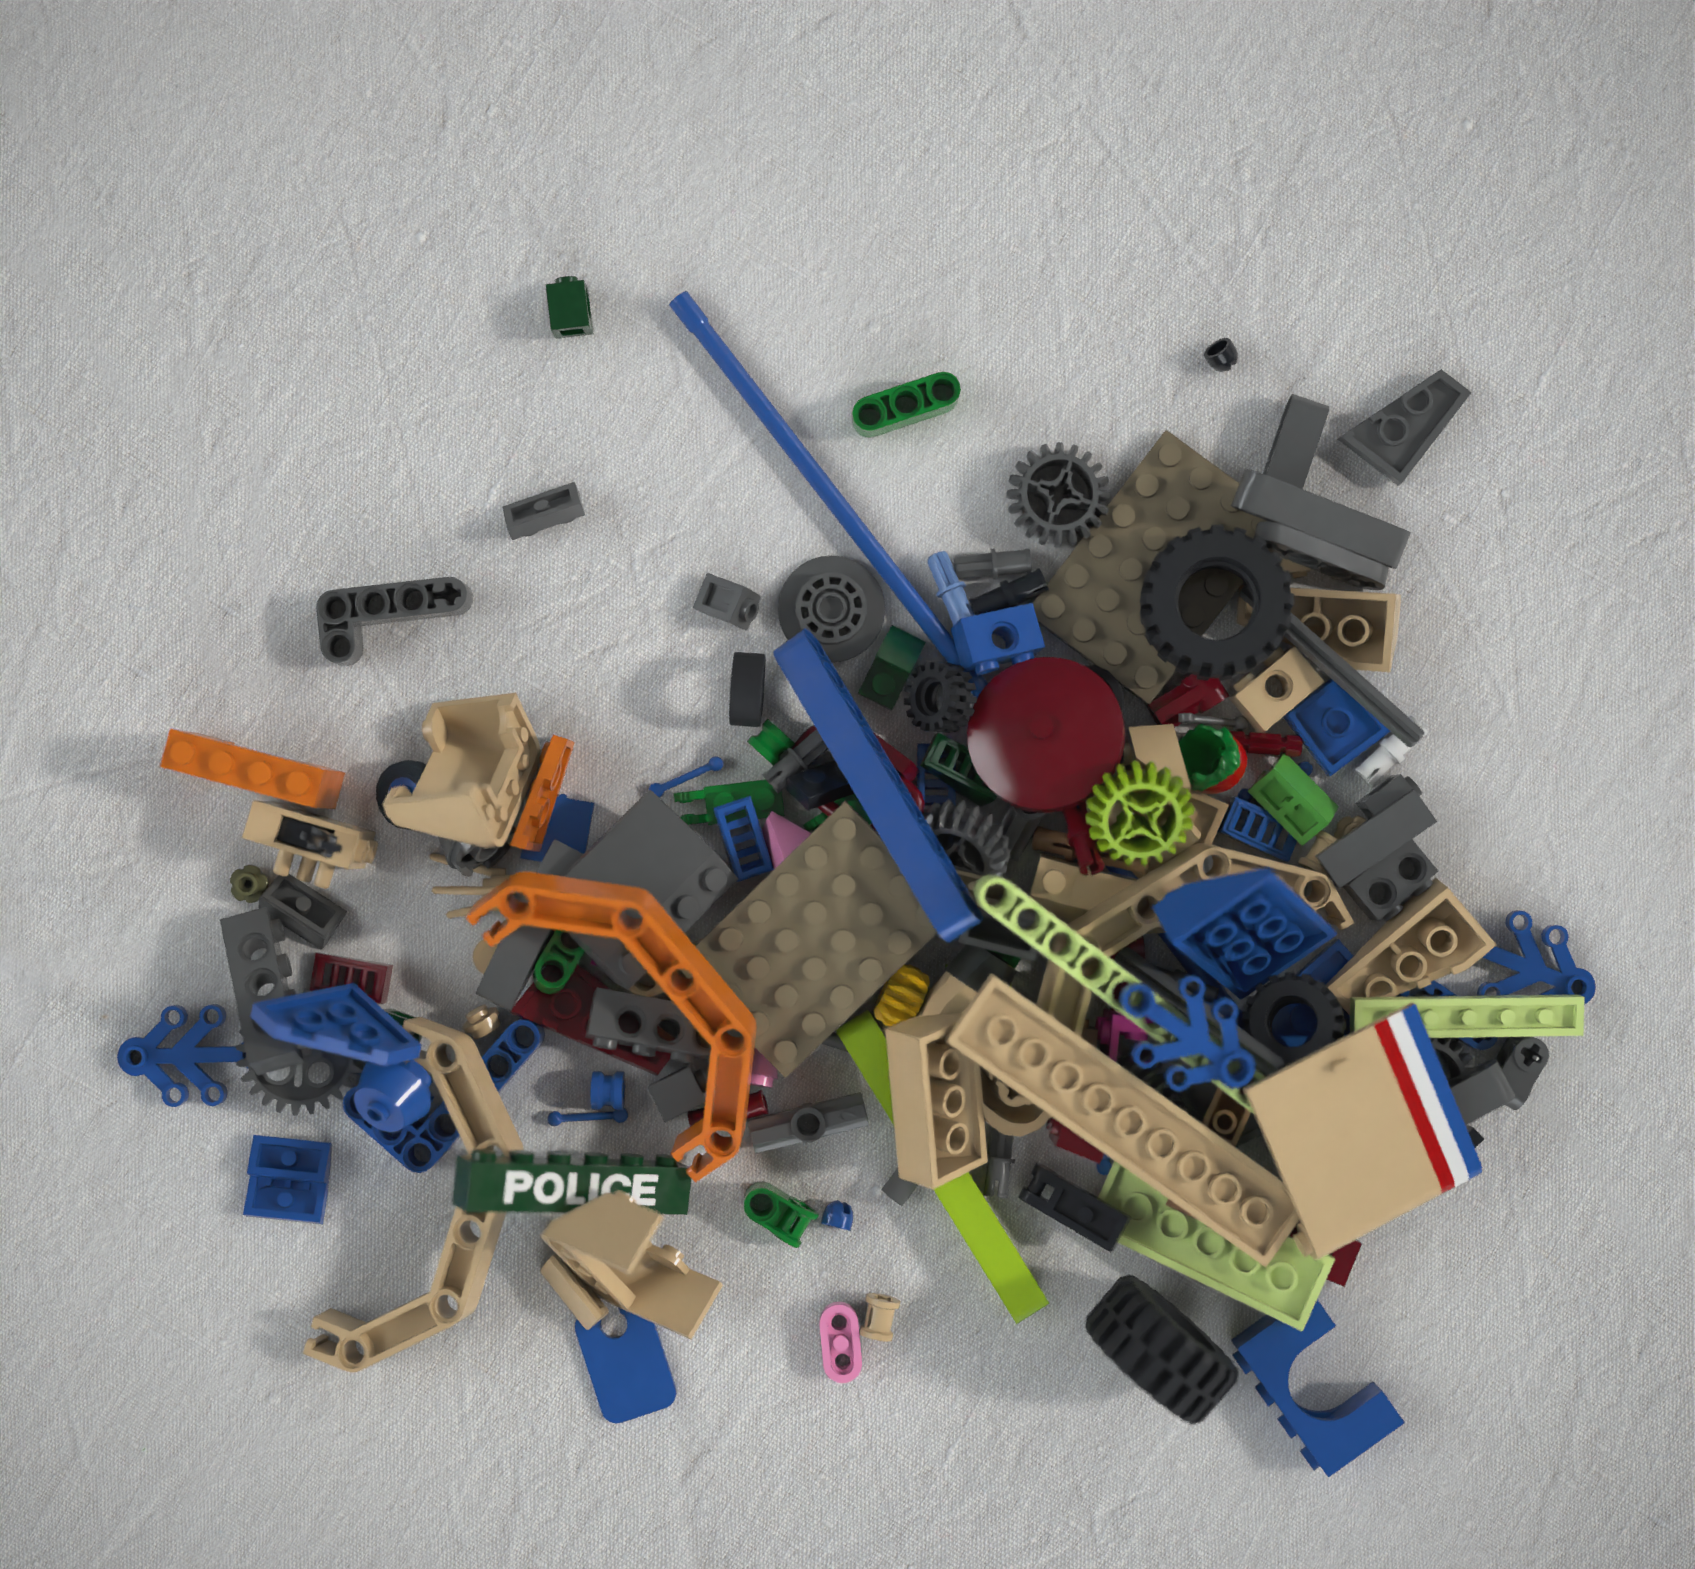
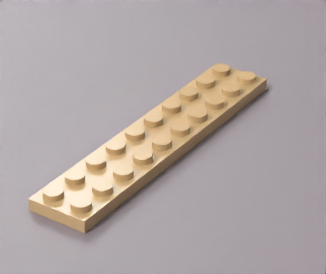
[944,974,1300,1267]

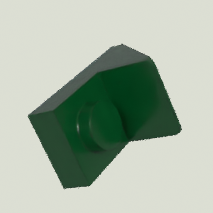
[858,625,926,711]

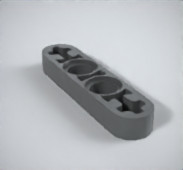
[1253,521,1389,590]

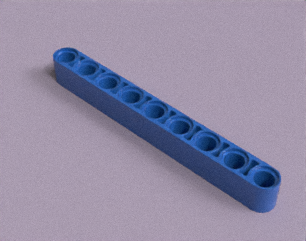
[773,628,983,943]

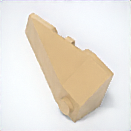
[1237,585,1401,672]
[1026,853,1166,937]
[1326,877,1497,1016]

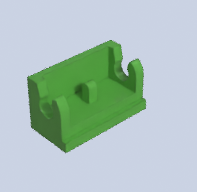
[1248,753,1339,846]

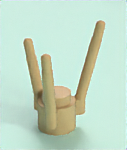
[429,853,515,919]

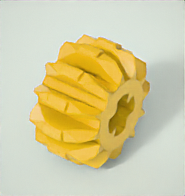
[873,964,930,1027]

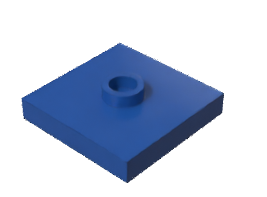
[1283,679,1391,777]

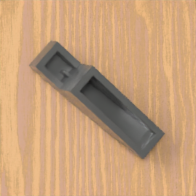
[476,839,583,1012]

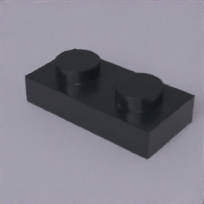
[786,760,854,811]

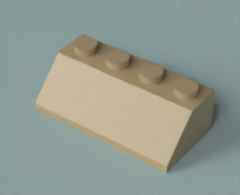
[885,1013,988,1189]

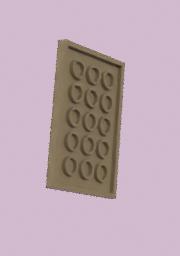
[1033,430,1269,705]
[679,800,937,1078]

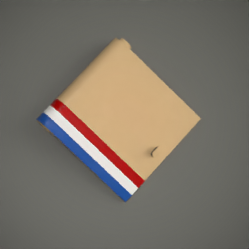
[1243,1002,1483,1260]

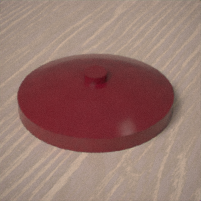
[967,657,1125,813]

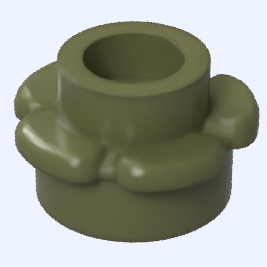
[230,865,268,903]

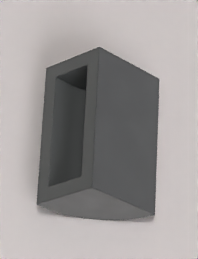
[959,907,1039,961]

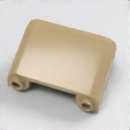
[383,692,540,848]

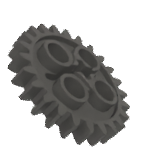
[235,988,362,1116]

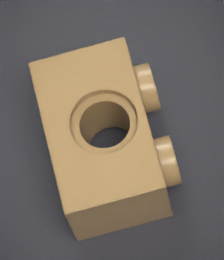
[1229,646,1325,733]

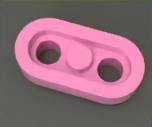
[820,1302,862,1383]

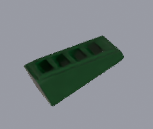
[920,732,997,807]

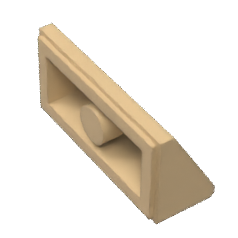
[540,1254,609,1330]

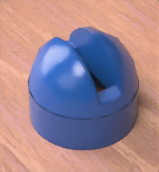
[821,1200,853,1231]

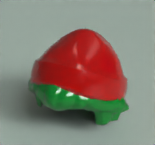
[1178,724,1247,794]

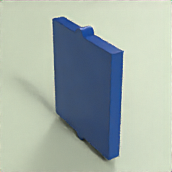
[520,794,595,862]

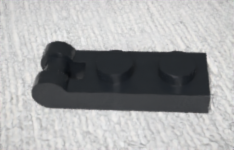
[1018,1162,1131,1252]

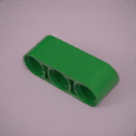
[852,371,961,438]
[533,929,585,994]

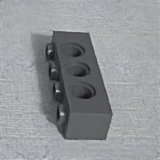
[220,907,307,1075]
[585,988,743,1067]

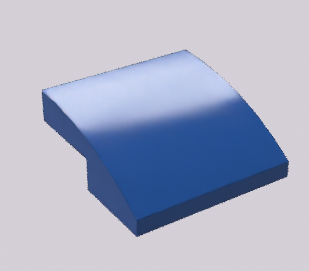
[243,1135,332,1225]

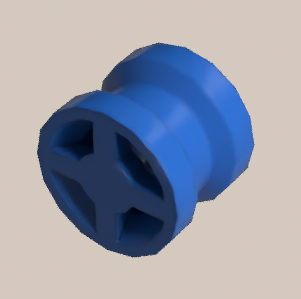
[590,1071,626,1111]

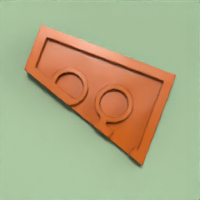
[510,735,575,852]

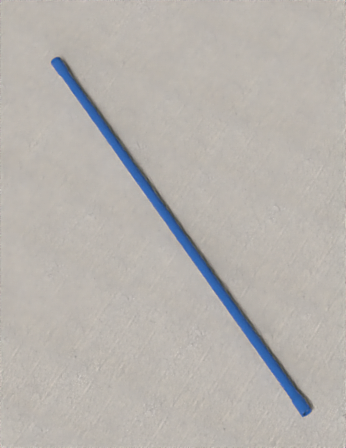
[669,291,1245,1029]

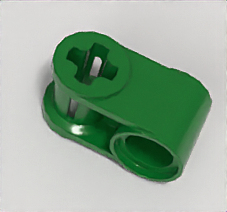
[744,1181,819,1248]

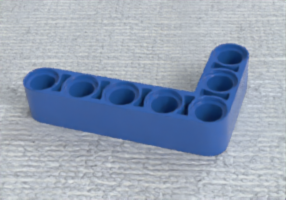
[343,1018,545,1173]

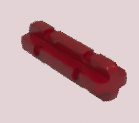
[1230,731,1303,757]

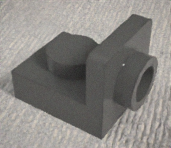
[693,573,761,631]

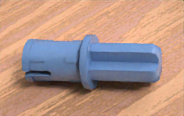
[927,551,975,626]

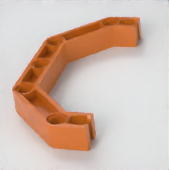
[465,871,757,1183]

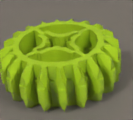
[1086,760,1194,867]

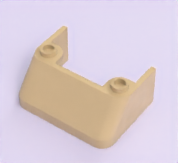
[541,1190,723,1340]

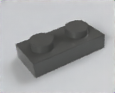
[502,482,585,540]

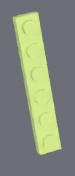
[1349,994,1585,1038]

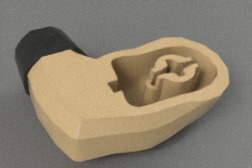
[916,944,1052,1137]

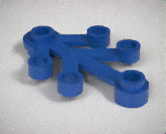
[1477,910,1596,1004]
[1119,975,1255,1091]
[117,1004,248,1107]

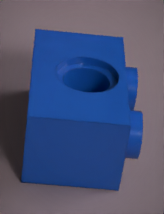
[950,603,1045,675]

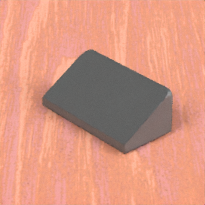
[258,874,347,950]

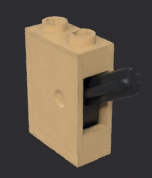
[242,800,378,889]

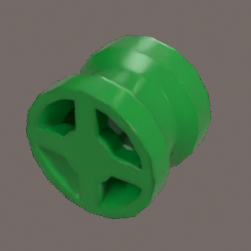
[747,719,795,766]

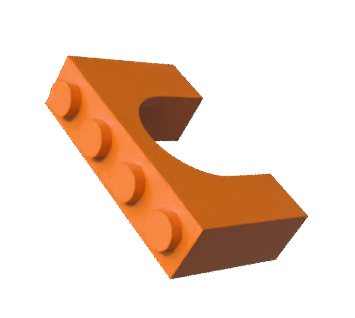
[160,728,345,809]

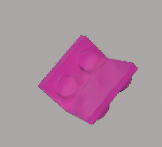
[1095,1008,1154,1062]

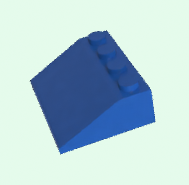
[1152,867,1338,1000]

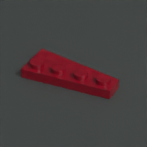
[510,965,675,1076]

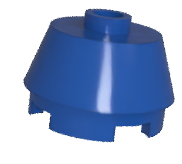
[354,1060,434,1132]

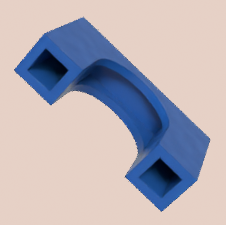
[1231,1299,1405,1478]

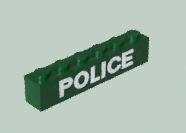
[452,1149,691,1215]

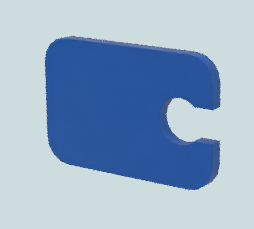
[575,1307,677,1424]

